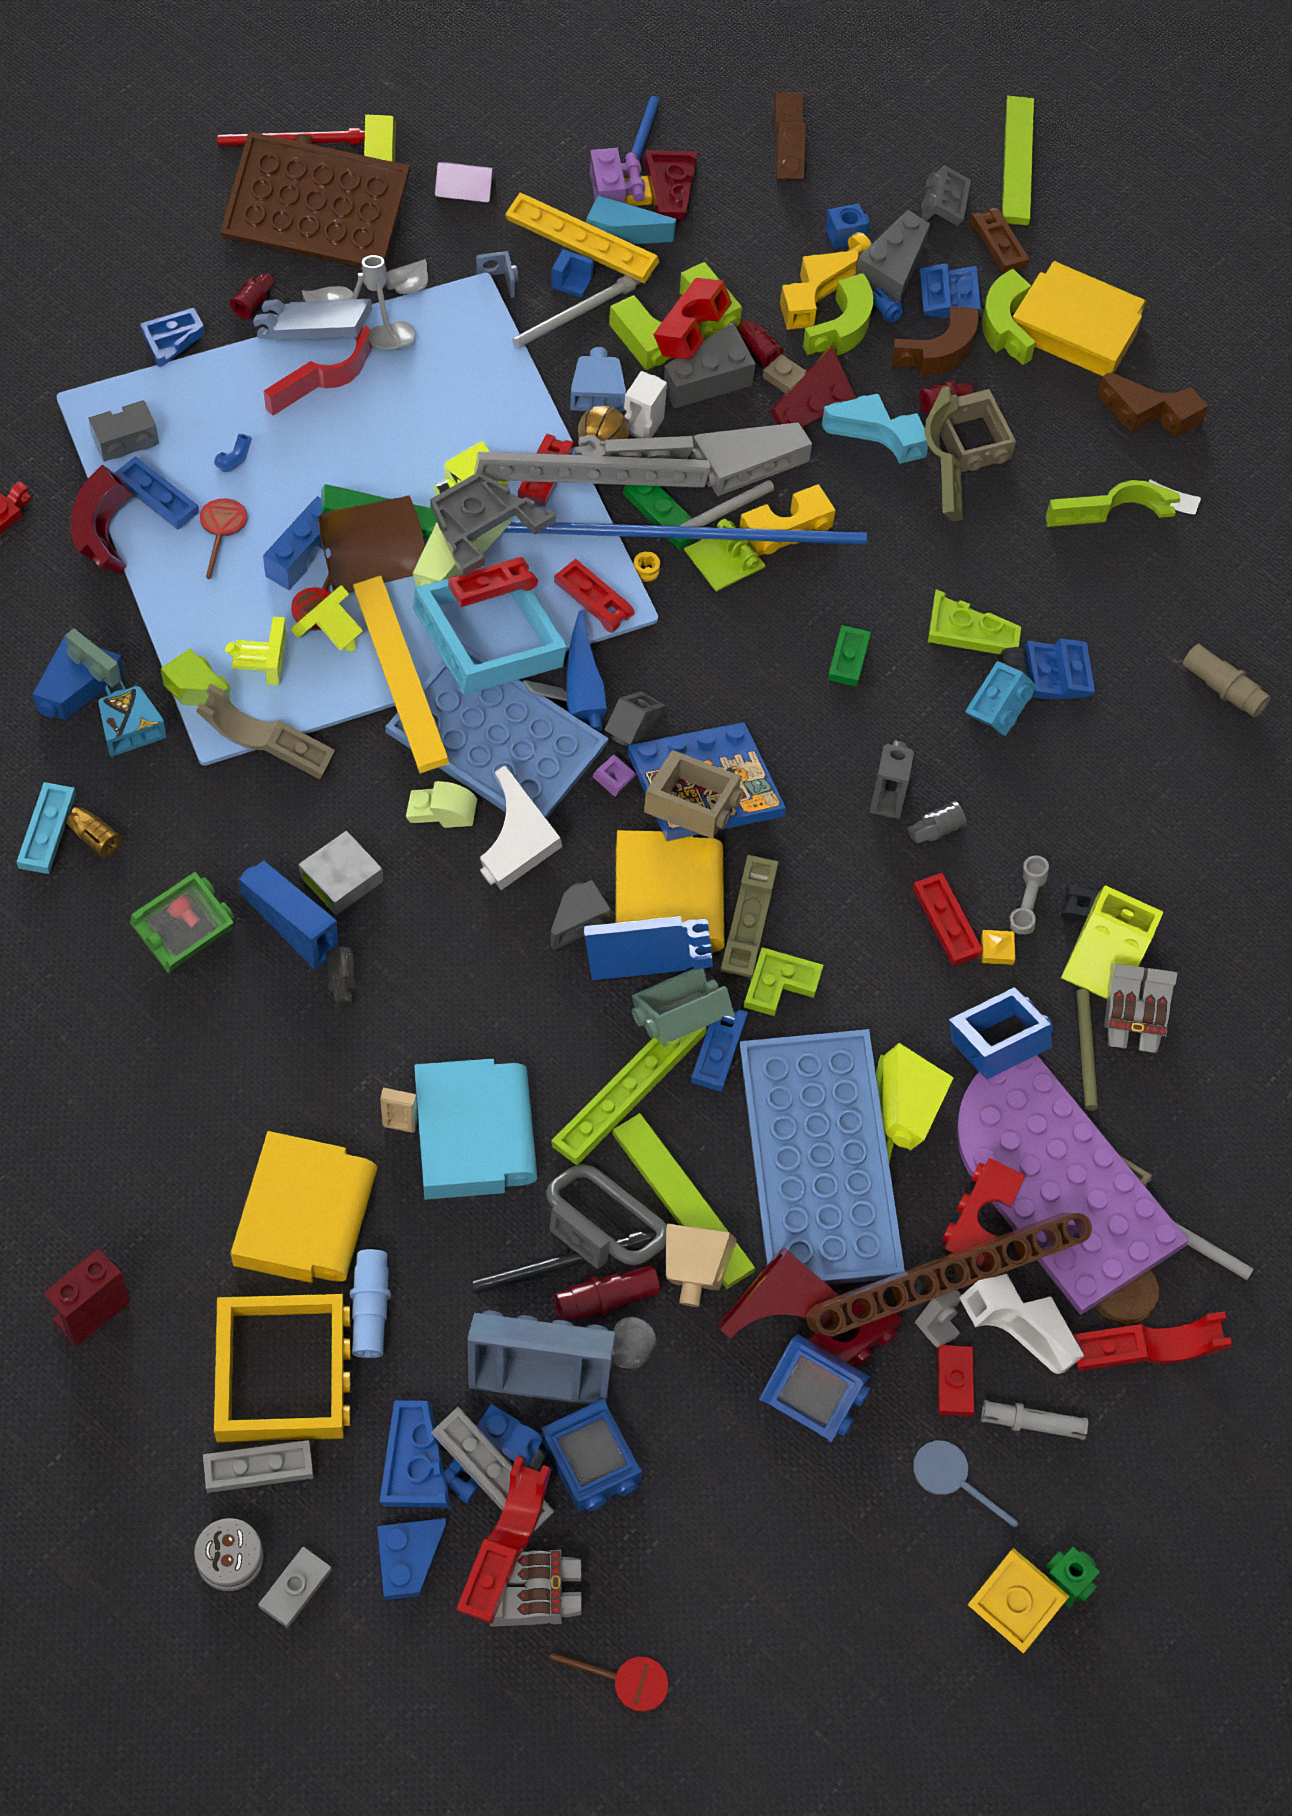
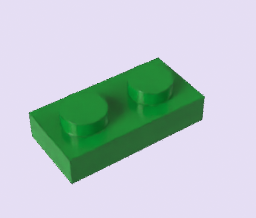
[828,625,871,687]

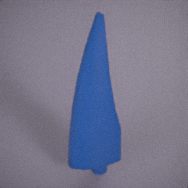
[566,610,607,732]

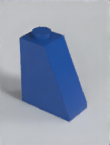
[33,636,124,720]

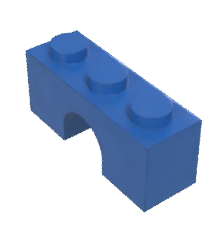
[263,496,327,591]

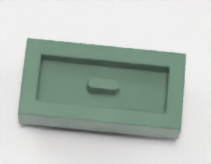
[65,628,121,688]

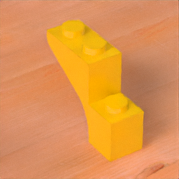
[780,251,858,330]

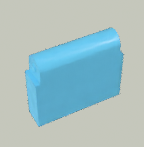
[414,1059,538,1200]

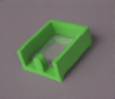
[130,872,234,974]

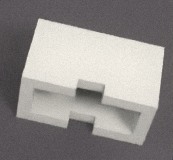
[624,371,667,438]

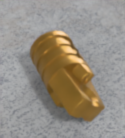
[66,807,122,858]

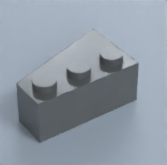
[856,210,930,303]
[664,322,755,409]

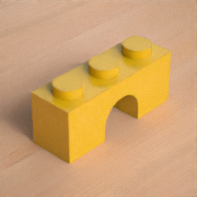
[740,484,835,556]

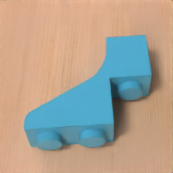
[822,394,928,464]

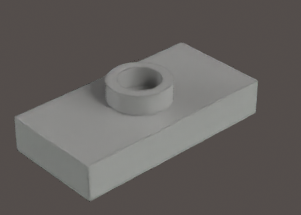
[258,1547,332,1629]

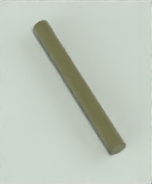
[1076,989,1098,1111]

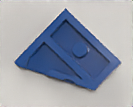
[140,308,205,367]
[377,1518,446,1600]

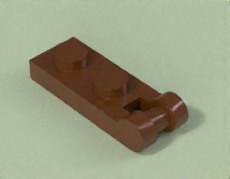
[969,207,1029,274]

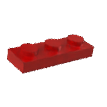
[912,873,983,966]

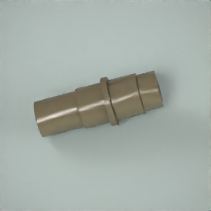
[1183,644,1271,718]

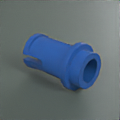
[873,288,903,322]

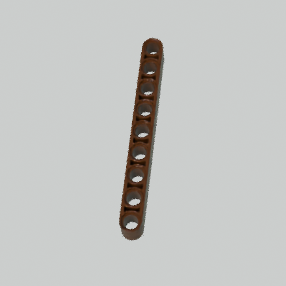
[806,1213,1092,1336]

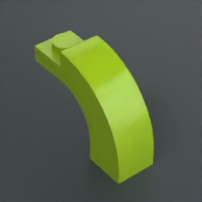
[982,269,1036,365]
[803,273,873,356]

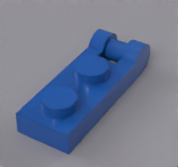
[691,1009,748,1092]
[444,1404,521,1504]

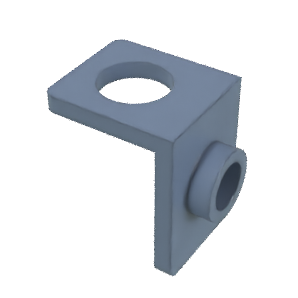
[476,251,518,298]

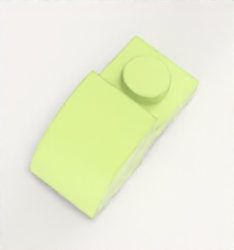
[406,781,477,828]

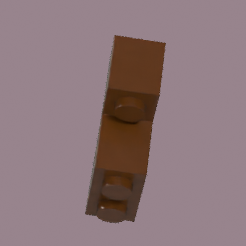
[773,92,806,179]
[1097,373,1208,438]

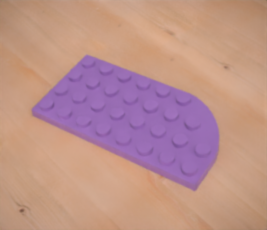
[957,1055,1189,1315]

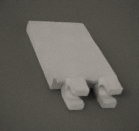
[574,435,693,459]

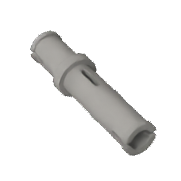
[981,1400,1088,1440]

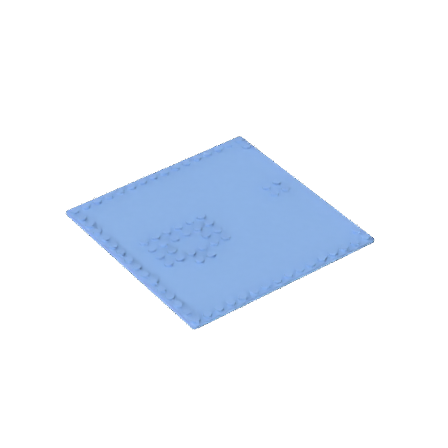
[57,273,658,766]

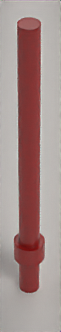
[217,128,365,146]

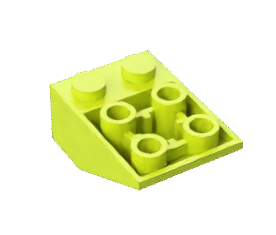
[1061,885,1163,999]

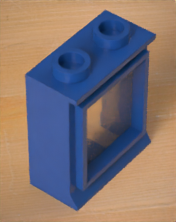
[759,1334,870,1442]
[541,1398,642,1512]

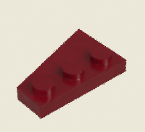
[643,150,698,220]
[770,347,856,427]

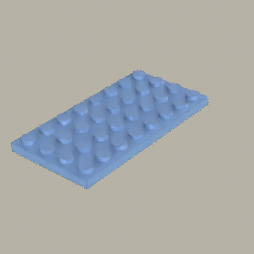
[740,1029,905,1285]

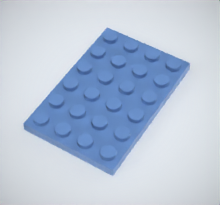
[386,642,608,819]

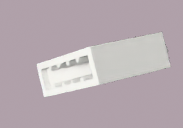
[480,766,562,890]

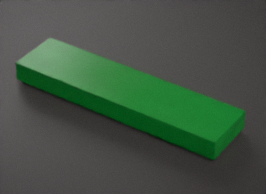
[321,484,437,538]

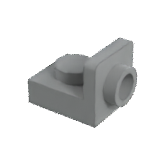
[915,1290,962,1347]

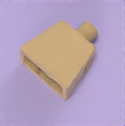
[666,1224,736,1307]

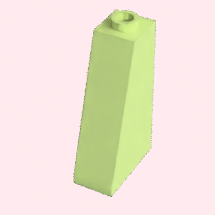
[413,517,512,587]

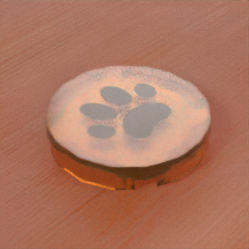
[1095,1270,1159,1324]

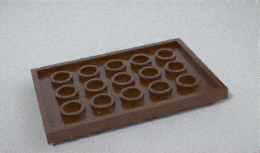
[220,132,411,267]

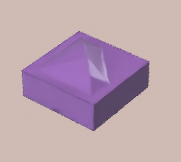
[592,754,637,797]

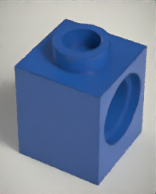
[825,203,870,249]

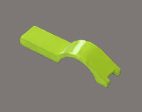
[1045,480,1181,527]

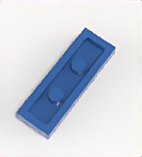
[115,456,199,530]

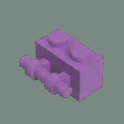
[590,148,645,203]

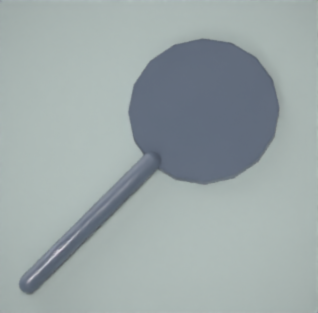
[913,1440,1018,1527]

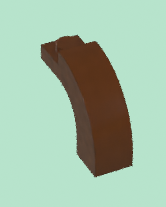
[891,306,978,376]

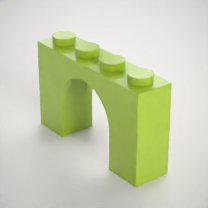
[609,262,742,370]

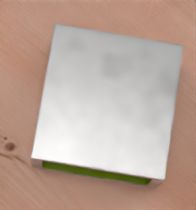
[299,831,383,915]

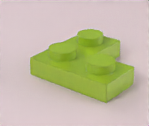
[744,947,823,1016]

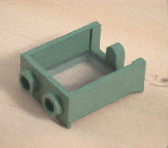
[632,968,734,1047]

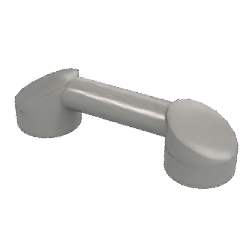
[1010,855,1049,935]

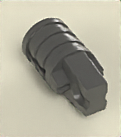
[907,801,967,843]

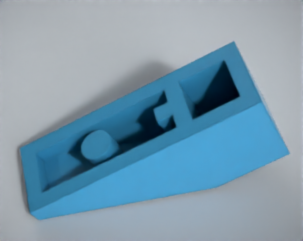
[586,195,676,244]

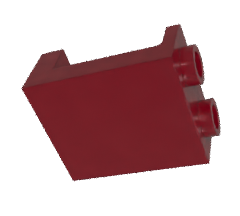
[45,1250,130,1347]

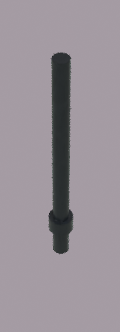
[472,1230,656,1294]

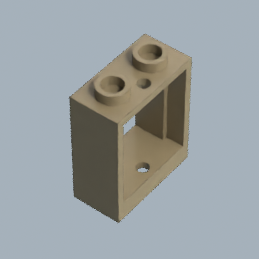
[940,389,1016,472]
[644,750,743,839]

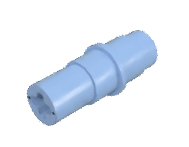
[350,1249,391,1358]

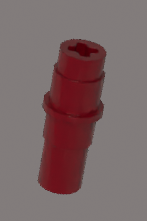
[553,1265,660,1321]

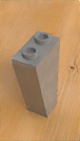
[690,422,812,496]

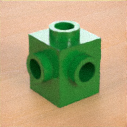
[1046,1547,1100,1608]

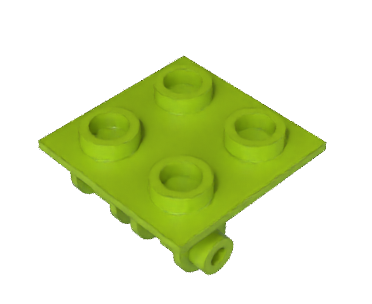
[684,519,766,592]

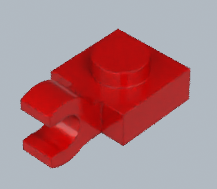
[0,481,32,534]

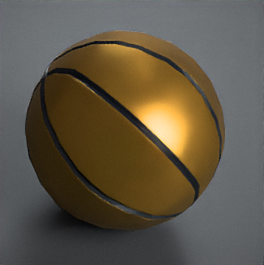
[578,406,628,446]

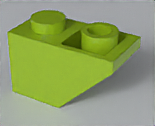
[161,649,231,706]

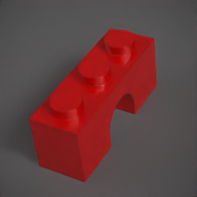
[653,278,732,360]
[942,1158,1026,1268]

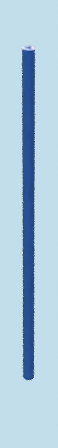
[502,521,867,545]

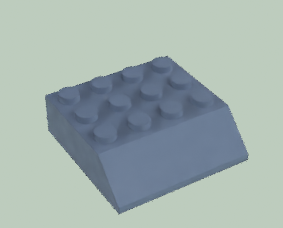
[468,1311,615,1405]

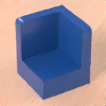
[551,249,594,298]

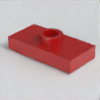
[937,1345,974,1416]

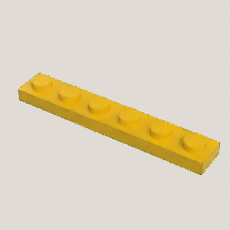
[505,193,659,284]

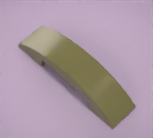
[721,855,779,978]

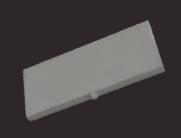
[523,680,567,701]

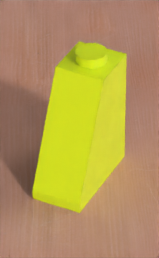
[364,115,396,162]
[883,1043,953,1150]

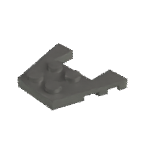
[430,472,556,577]

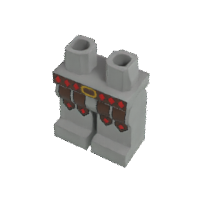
[1104,963,1178,1053]
[489,1550,581,1627]

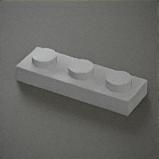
[203,1440,313,1493]

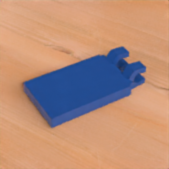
[584,916,713,980]

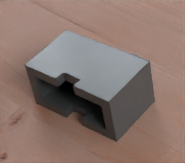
[88,400,159,462]

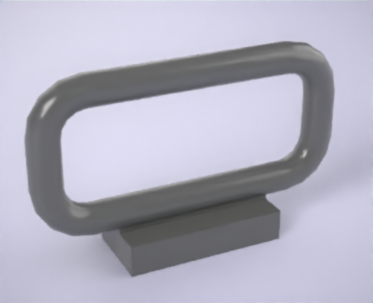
[546,1164,667,1269]

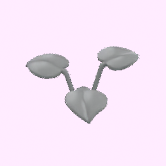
[302,255,428,350]

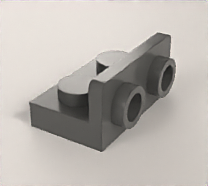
[922,165,971,226]

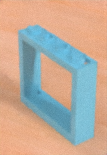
[412,575,568,695]

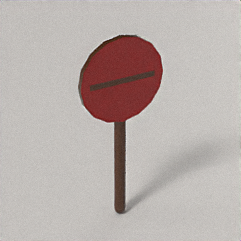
[549,1653,668,1712]

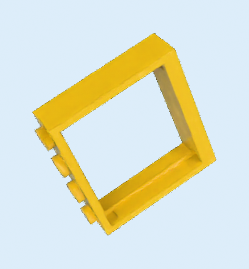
[214,1294,351,1442]

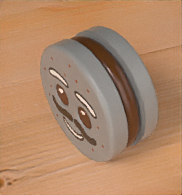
[194,1518,263,1591]

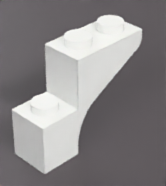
[959,1274,1084,1374]

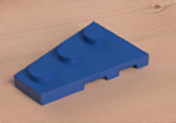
[380,1401,451,1508]

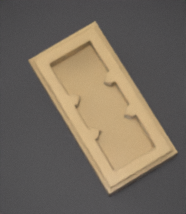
[380,1087,418,1133]

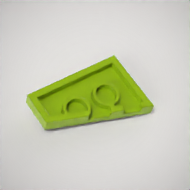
[928,589,1021,654]

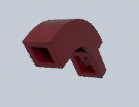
[71,465,132,575]

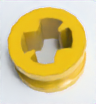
[634,551,660,582]

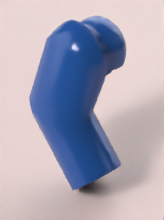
[214,434,252,472]

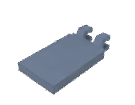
[253,299,373,340]

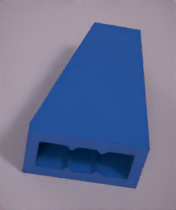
[239,860,339,970]

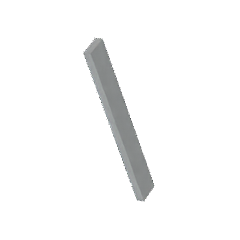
[474,452,711,487]

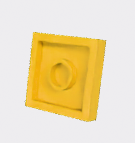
[968,1548,1070,1653]

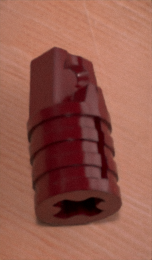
[229,273,275,319]
[737,321,783,367]
[919,380,973,415]

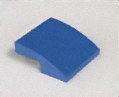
[920,264,982,318]
[1023,638,1095,699]

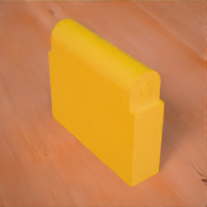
[1013,261,1146,376]
[615,830,724,953]
[231,1131,378,1283]

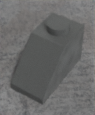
[605,691,666,745]
[550,880,610,951]

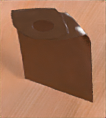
[318,495,424,593]

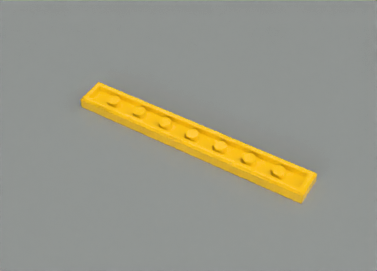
[353,575,450,773]

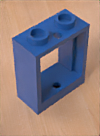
[949,987,1053,1080]

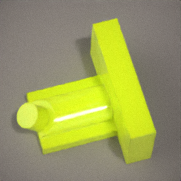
[290,585,363,651]
[225,617,287,685]

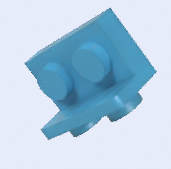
[965,661,1037,736]

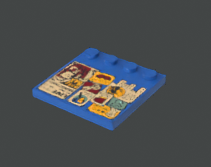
[628,722,786,841]

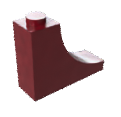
[717,1247,839,1339]

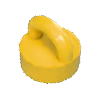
[847,232,872,257]

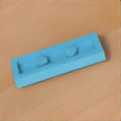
[17,782,76,874]

